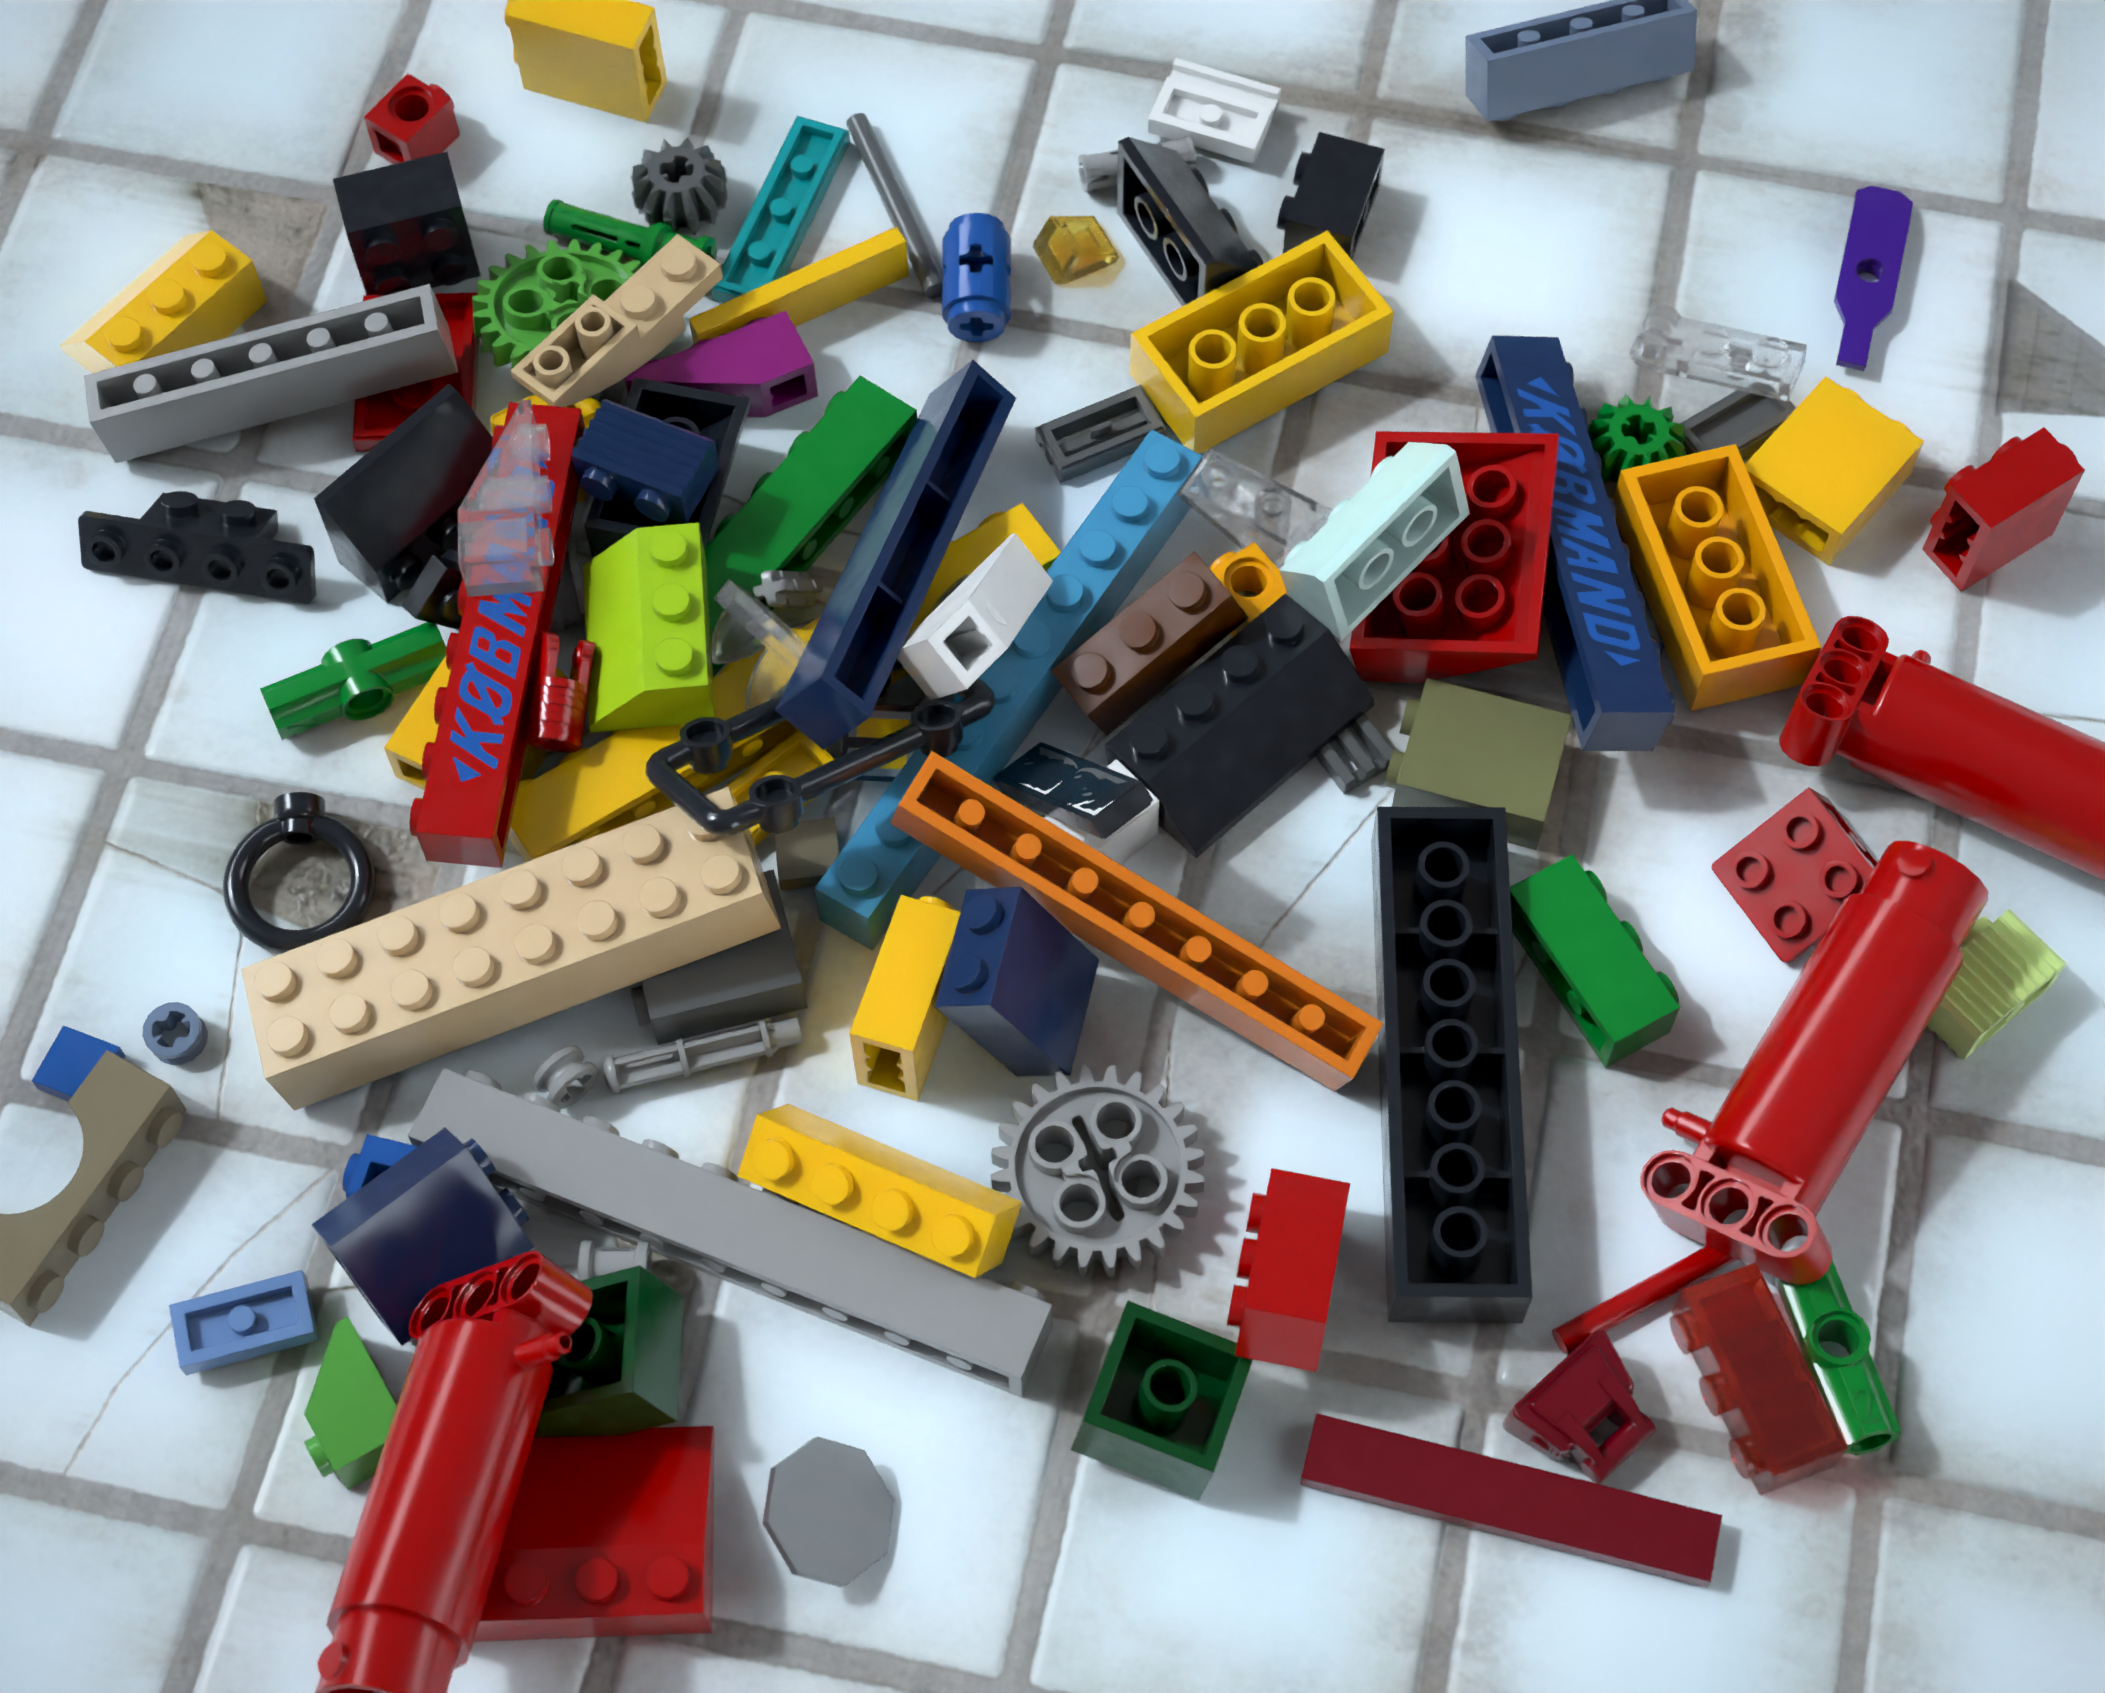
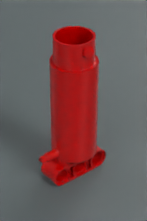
[1779,616,2105,881]
[1640,841,1988,1285]
[315,1251,593,1693]

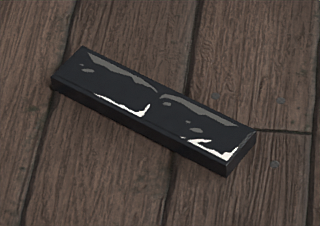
[992,742,1153,839]

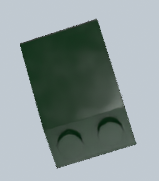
[534,1265,684,1437]

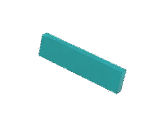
[711,116,850,303]

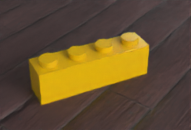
[737,1104,1022,1278]

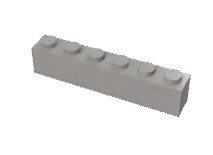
[84,284,458,463]

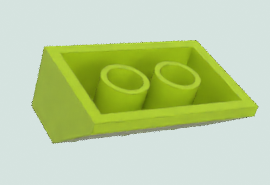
[583,523,716,733]

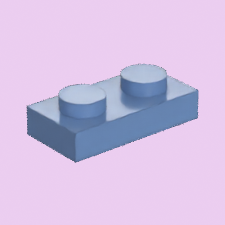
[169,1270,319,1376]

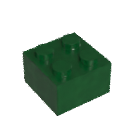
[1071,1300,1253,1500]

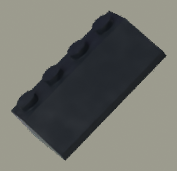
[1105,593,1374,858]

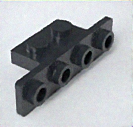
[78,491,316,604]

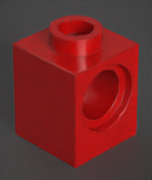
[364,73,460,164]

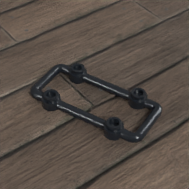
[645,659,995,836]

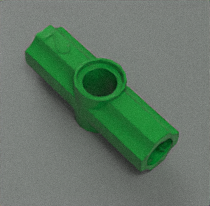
[260,622,446,740]
[1772,1248,1901,1456]

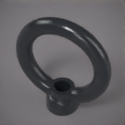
[223,792,376,954]

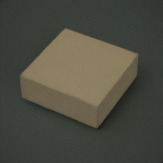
[774,817,840,890]

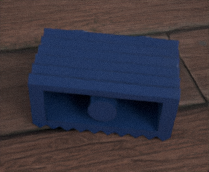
[571,399,720,524]

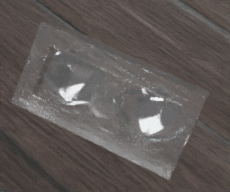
[711,579,807,710]

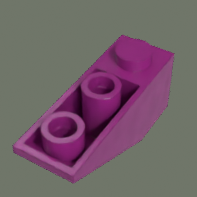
[624,310,818,418]

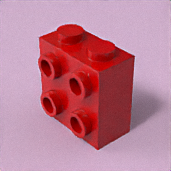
[1922,427,2085,592]

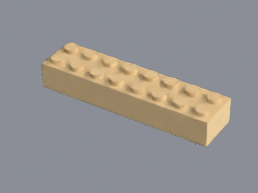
[241,787,781,1111]

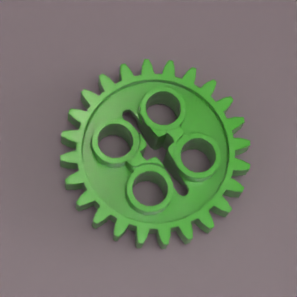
[472,239,641,369]

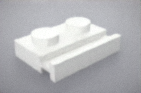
[1148,58,1281,164]

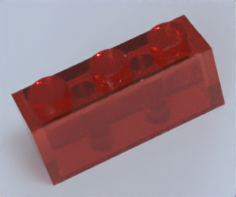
[1670,1262,1848,1495]

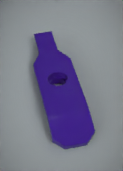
[1834,185,1913,371]

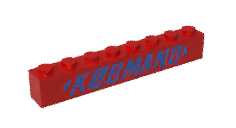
[409,402,585,868]

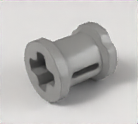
[578,1241,653,1281]

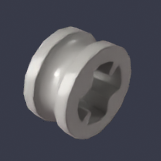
[532,1045,599,1109]

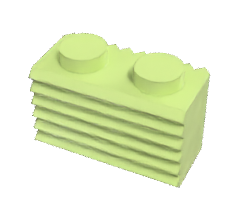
[1928,909,2067,1060]

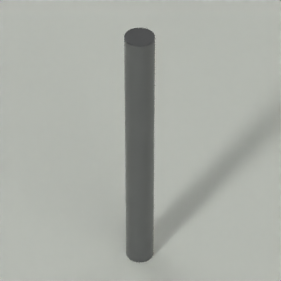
[846,113,943,298]

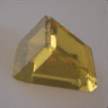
[1033,216,1119,285]

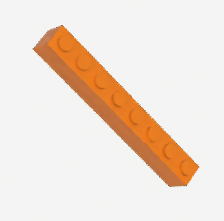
[890,751,1384,1091]

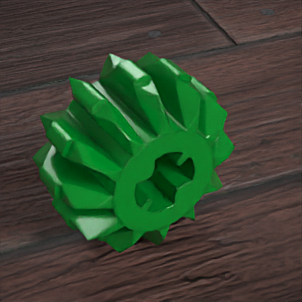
[1587,394,1686,487]

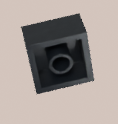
[333,152,481,296]

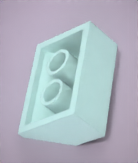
[1279,442,1470,641]

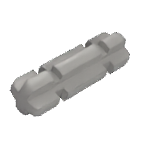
[753,570,823,608]

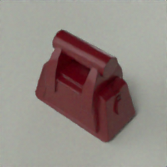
[1503,1330,1657,1484]

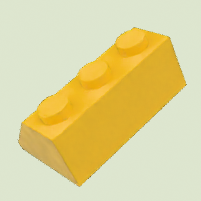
[60,230,268,373]

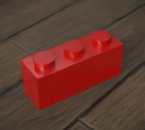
[1227,1168,1350,1372]

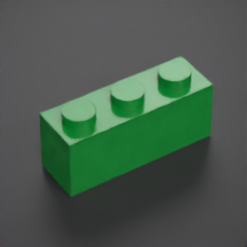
[1510,854,1680,1068]

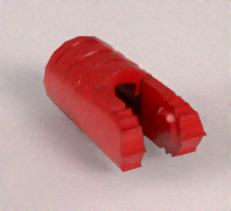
[524,631,595,753]

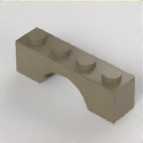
[0,1050,187,1327]

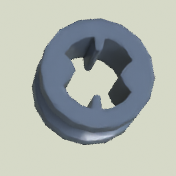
[142,1002,208,1065]

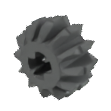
[631,137,728,235]

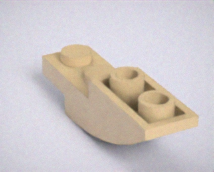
[510,234,723,407]

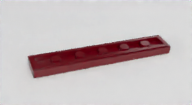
[1300,1413,1723,1588]

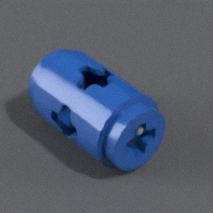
[942,213,1012,343]

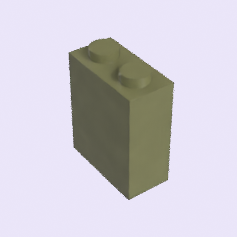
[1384,678,1572,850]

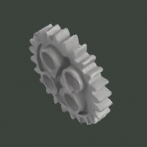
[991,1065,1205,1277]

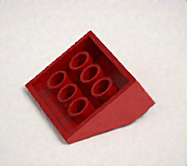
[1349,431,1560,683]
[474,1425,715,1642]

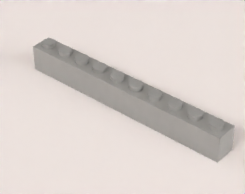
[408,1068,1053,1398]

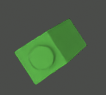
[304,1316,397,1491]

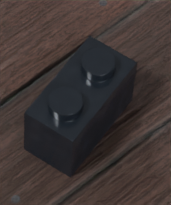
[1277,132,1385,260]

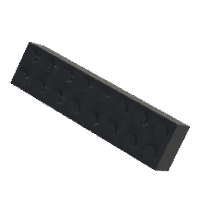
[1371,807,1532,1323]

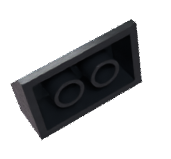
[1117,137,1264,306]
[584,377,750,559]
[314,383,496,604]

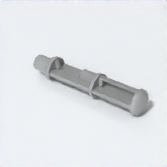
[603,1017,803,1094]

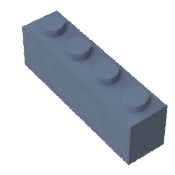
[1465,0,1697,122]

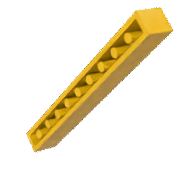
[508,503,1061,862]

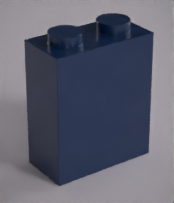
[935,886,1099,1077]
[311,1127,534,1346]

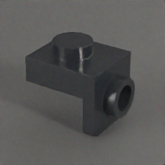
[401,549,474,630]

